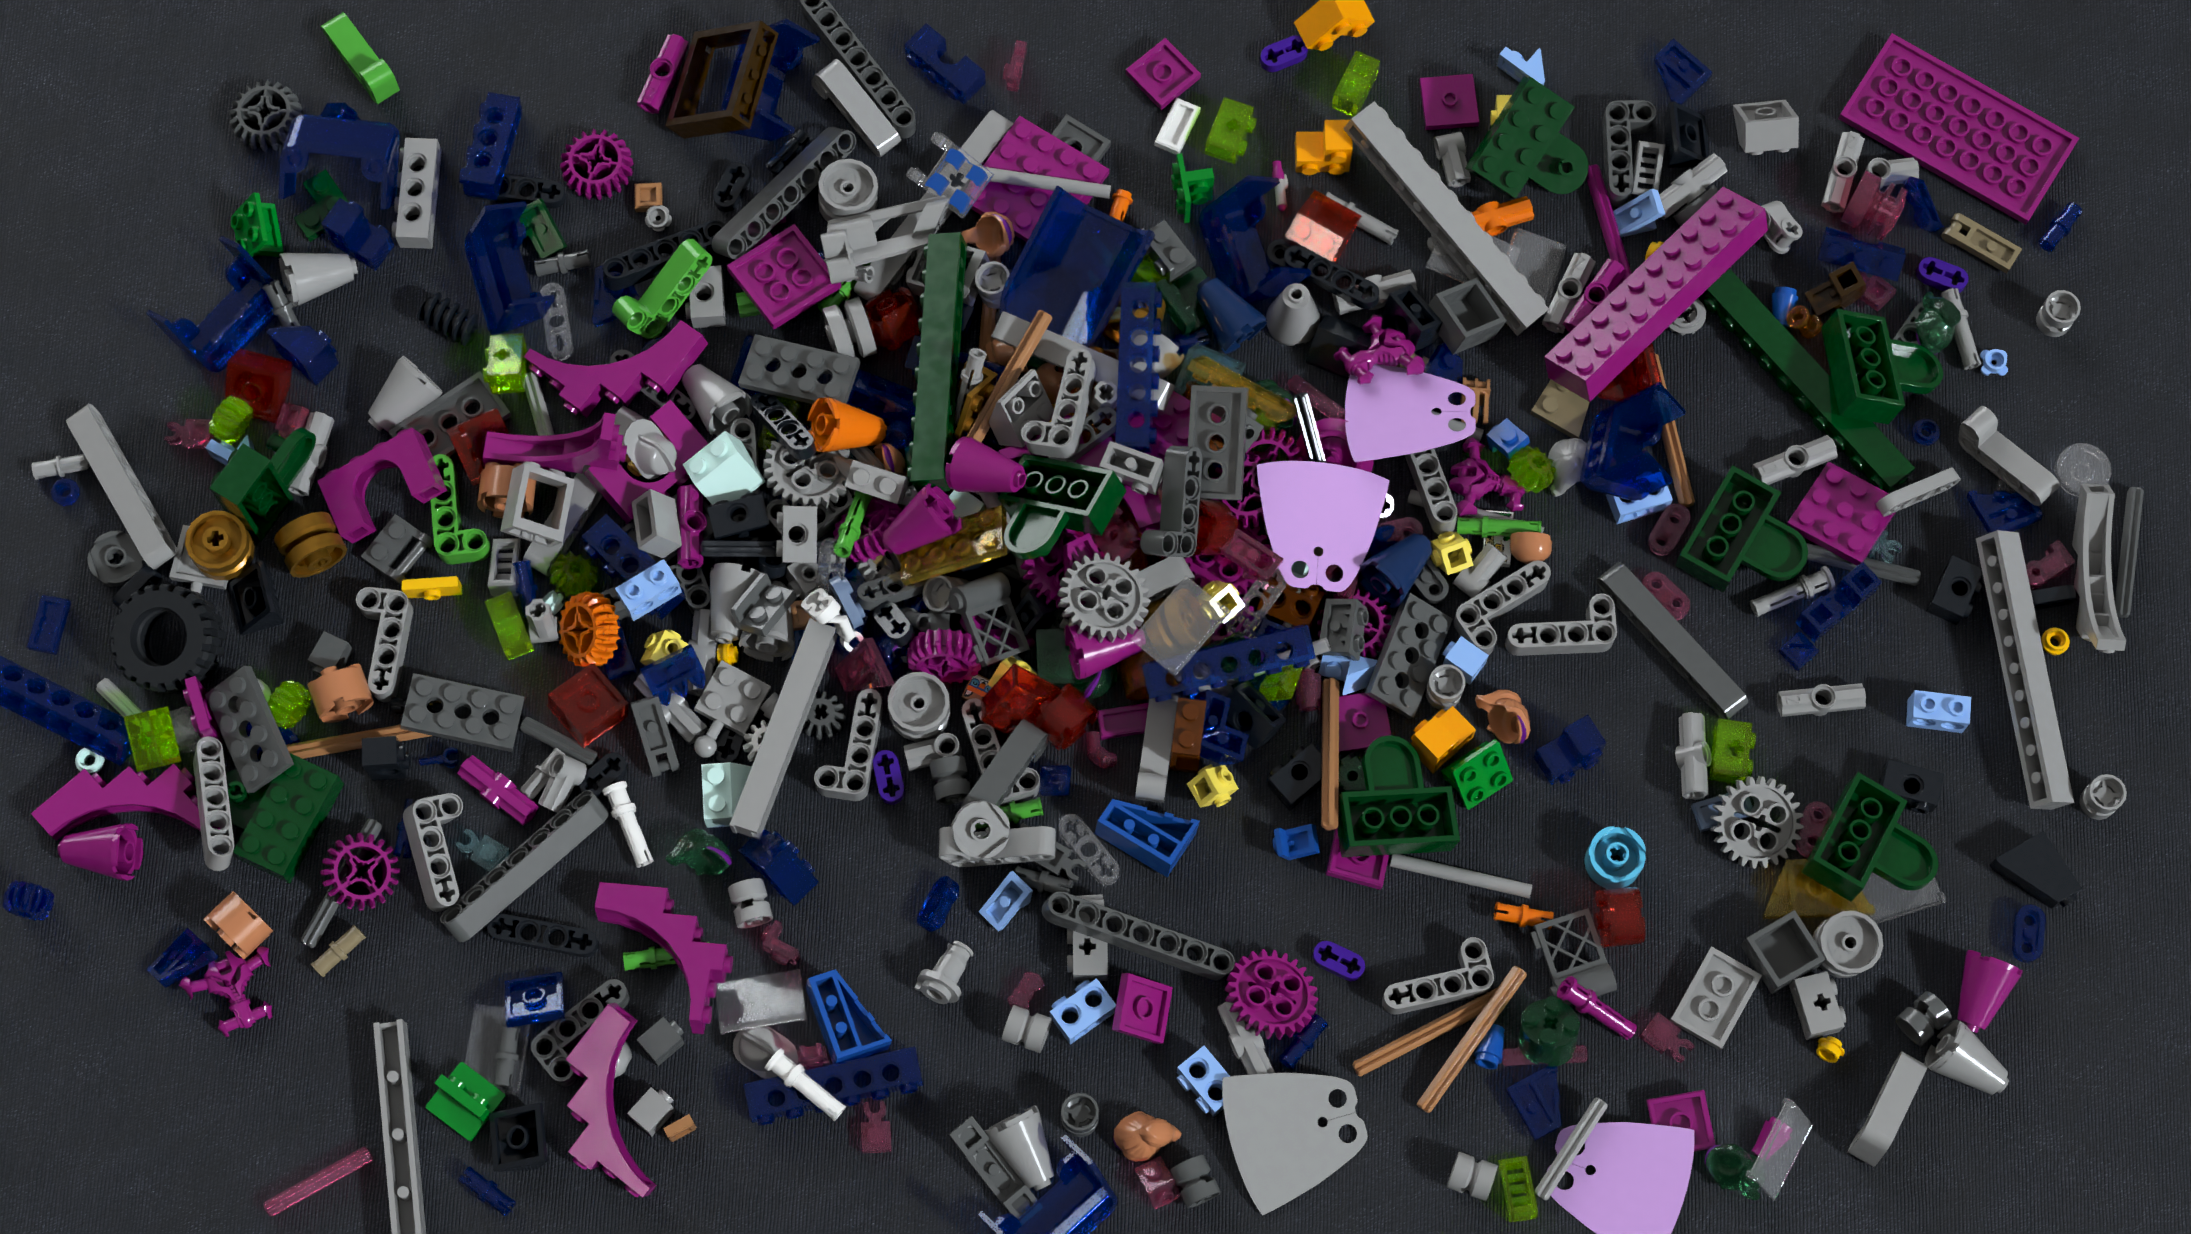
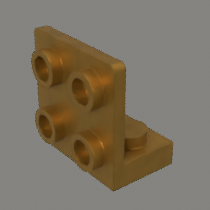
[954,362,998,440]

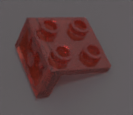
[1598,343,1662,405]
[446,408,509,486]

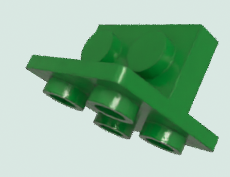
[1171,153,1214,223]
[231,192,284,264]
[1441,739,1513,810]
[426,1062,506,1141]

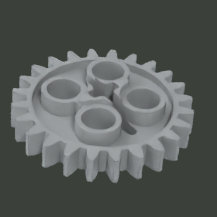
[763,428,853,509]
[1057,553,1151,643]
[1710,776,1804,869]

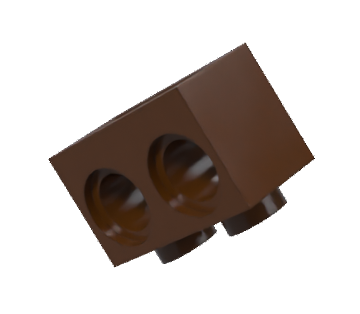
[1257,572,1326,631]

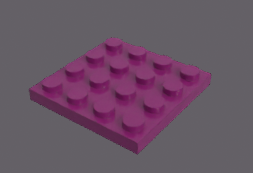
[965,115,1109,257]

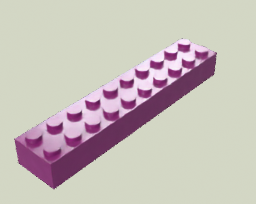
[1544,187,1768,402]

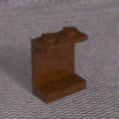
[1170,697,1206,774]

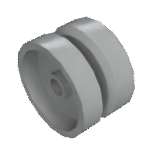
[818,159,878,222]
[822,297,877,358]
[888,672,951,742]
[1813,911,1883,978]

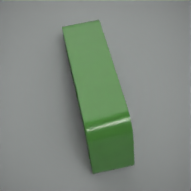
[321,12,400,105]
[612,239,712,339]
[431,454,491,564]

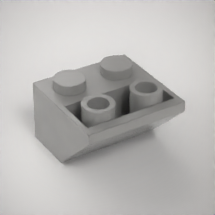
[988,369,1054,447]

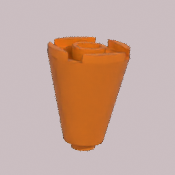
[807,397,887,453]

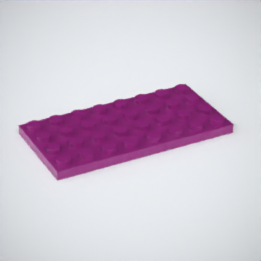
[1838,33,2079,225]

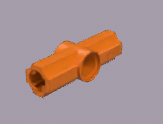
[1471,196,1534,237]

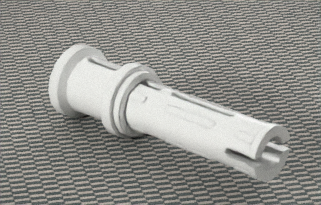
[602,781,654,868]
[764,1048,846,1121]

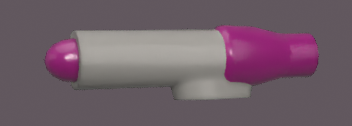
[1272,161,1288,211]

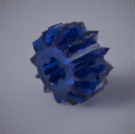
[2,881,55,921]

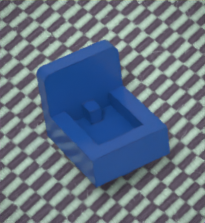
[1486,418,1530,459]
[1273,824,1320,860]

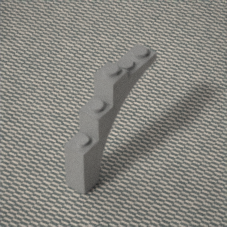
[2072,483,2126,653]

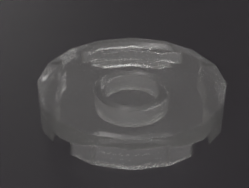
[2054,443,2111,497]

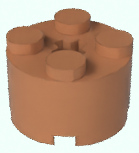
[477,462,536,519]
[307,664,374,723]
[203,891,273,959]

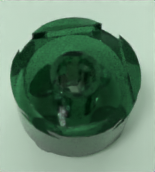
[1519,996,1580,1067]

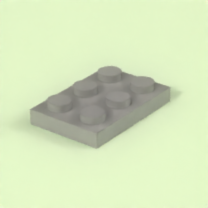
[1669,946,1762,1050]

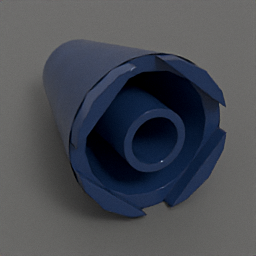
[1196,277,1267,354]
[1358,533,1432,608]

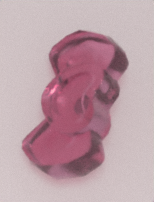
[1008,972,1044,1010]

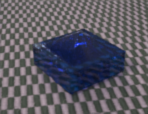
[1779,631,1819,671]
[1039,765,1072,796]

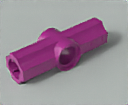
[637,34,690,114]
[1562,259,1627,332]
[677,484,707,569]
[457,755,539,826]

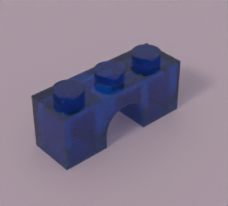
[904,23,986,104]
[1818,227,1906,282]
[1795,562,1882,643]

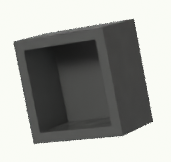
[1429,278,1507,355]
[1740,910,1826,994]

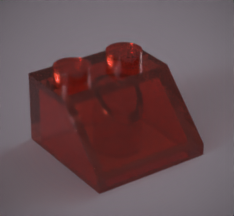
[1285,190,1362,263]
[224,349,292,423]
[981,663,1060,733]

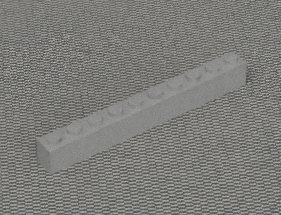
[1343,101,1549,336]
[1976,530,2074,810]

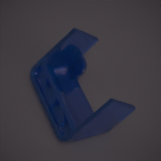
[721,19,820,141]
[279,114,400,210]
[1199,175,1312,304]
[465,201,555,335]
[146,236,286,372]
[1580,382,1686,501]
[978,1134,1118,1234]

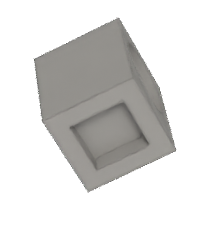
[627,1087,675,1137]

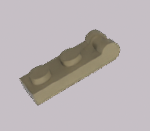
[1941,213,2022,274]

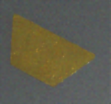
[1763,859,1875,919]

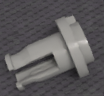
[914,940,973,1004]

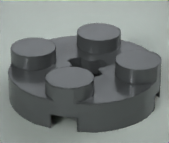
[87,530,145,587]

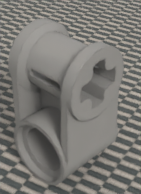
[1761,201,1803,254]

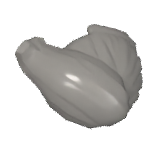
[1547,438,1594,497]

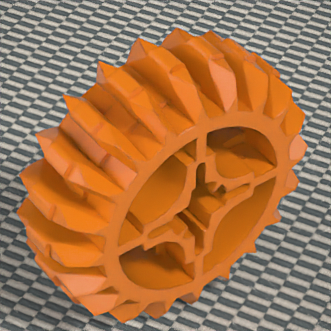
[558,592,621,668]

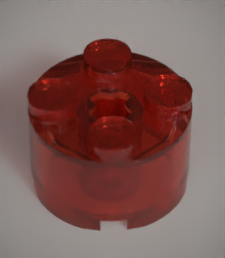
[865,287,923,351]
[1193,499,1238,556]
[1033,683,1099,751]
[1594,887,1645,948]

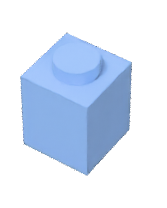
[1442,636,1489,685]

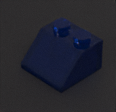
[267,326,339,386]

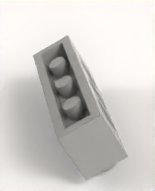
[392,138,442,249]

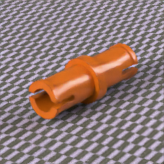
[1493,902,1554,930]

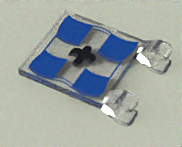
[906,132,994,218]

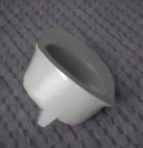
[623,419,677,480]
[733,1023,798,1081]

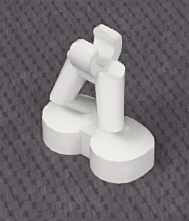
[801,588,864,652]

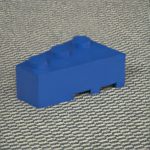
[1095,799,1200,877]
[805,969,892,1067]

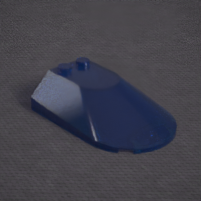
[1000,186,1155,358]

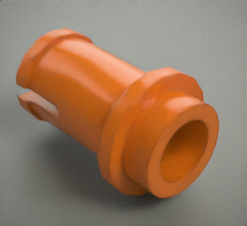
[1107,189,1133,226]

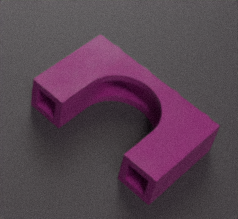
[583,400,708,524]
[318,427,447,544]

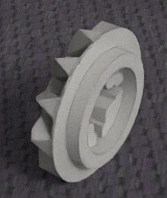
[1668,298,1706,336]
[856,554,898,587]

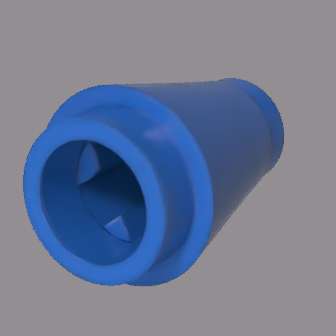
[1771,287,1799,328]
[1474,1024,1505,1069]

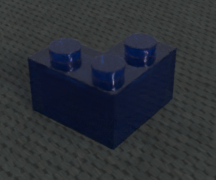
[321,198,394,271]
[1190,689,1249,766]
[1533,715,1607,785]
[738,828,819,906]

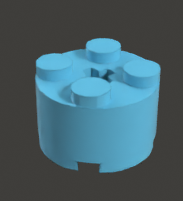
[1584,826,1646,890]

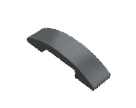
[949,1116,1043,1226]

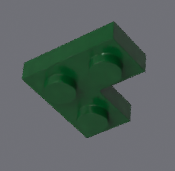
[294,169,356,242]
[493,198,567,259]

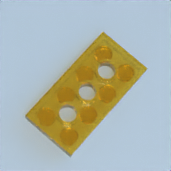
[1187,355,1296,423]
[900,505,1007,586]

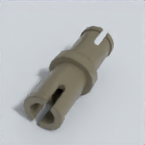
[311,924,366,977]

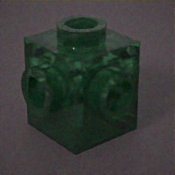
[1339,755,1366,792]

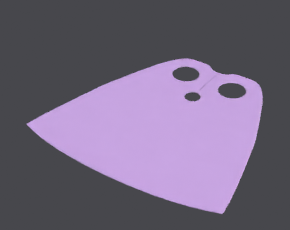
[1345,363,1476,462]
[1257,461,1389,592]
[1547,1122,1694,1234]

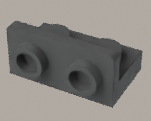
[1137,220,1196,282]
[731,572,797,637]
[1320,599,1369,661]

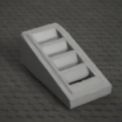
[1631,141,1665,196]
[488,538,521,597]

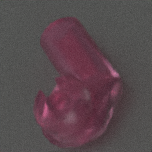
[1086,731,1117,768]

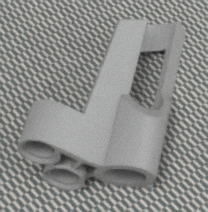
[820,195,950,284]

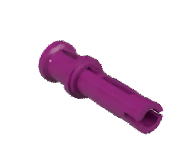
[1557,976,1637,1040]

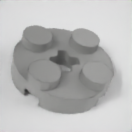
[951,800,1010,859]

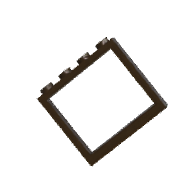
[666,20,779,139]

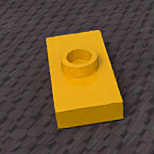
[402,576,462,600]

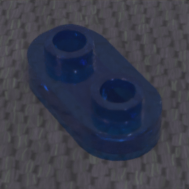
[917,876,959,932]
[2012,905,2046,963]

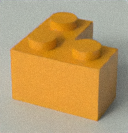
[1294,0,1375,51]
[1295,120,1353,175]
[1411,706,1476,774]

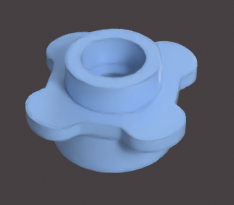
[1980,349,2008,376]

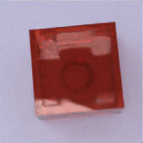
[548,663,628,748]

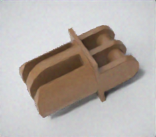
[1460,377,1491,424]

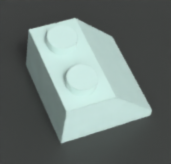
[683,431,765,505]
[701,762,752,828]

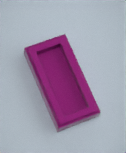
[1096,703,1149,740]

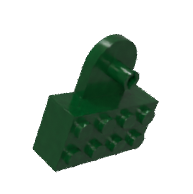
[1465,77,1588,199]
[1821,309,1943,424]
[210,427,316,542]
[998,454,1127,560]
[1675,465,1808,593]
[1337,735,1460,857]
[212,753,344,884]
[1801,772,1938,902]

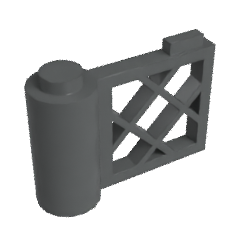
[948,572,1030,667]
[1530,908,1617,1008]

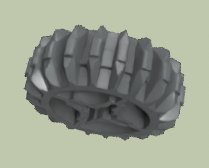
[229,80,303,152]

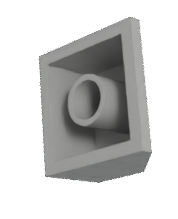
[1733,99,1799,155]

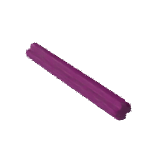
[1586,164,1632,286]

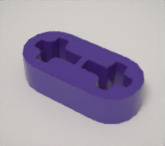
[1260,35,1308,72]
[1916,257,1969,293]
[873,750,904,805]
[1313,941,1365,981]

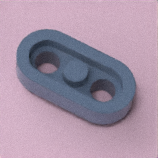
[828,575,866,629]

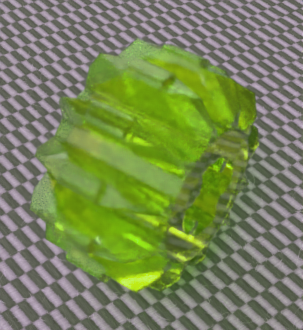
[209,396,253,444]
[1507,445,1556,494]
[550,551,597,598]
[267,680,311,729]

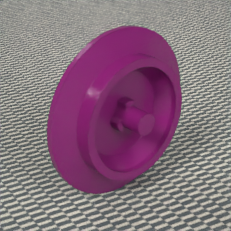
[1295,418,1374,472]

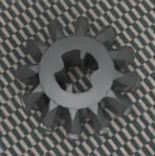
[803,691,846,740]

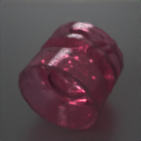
[1840,170,1908,241]

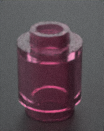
[1293,669,1322,712]

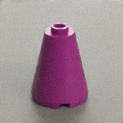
[945,437,1027,492]
[882,483,962,555]
[1064,624,1146,679]
[58,823,143,881]
[1957,950,2023,1033]

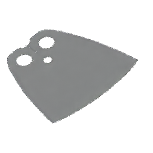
[1222,1073,1368,1216]

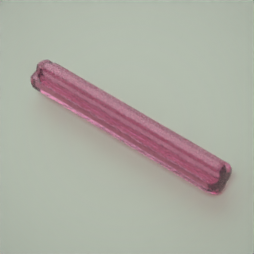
[263,1147,373,1216]

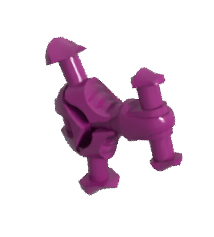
[1334,315,1425,385]
[1449,437,1528,517]
[179,946,273,1037]

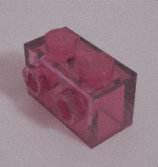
[1090,504,1141,564]

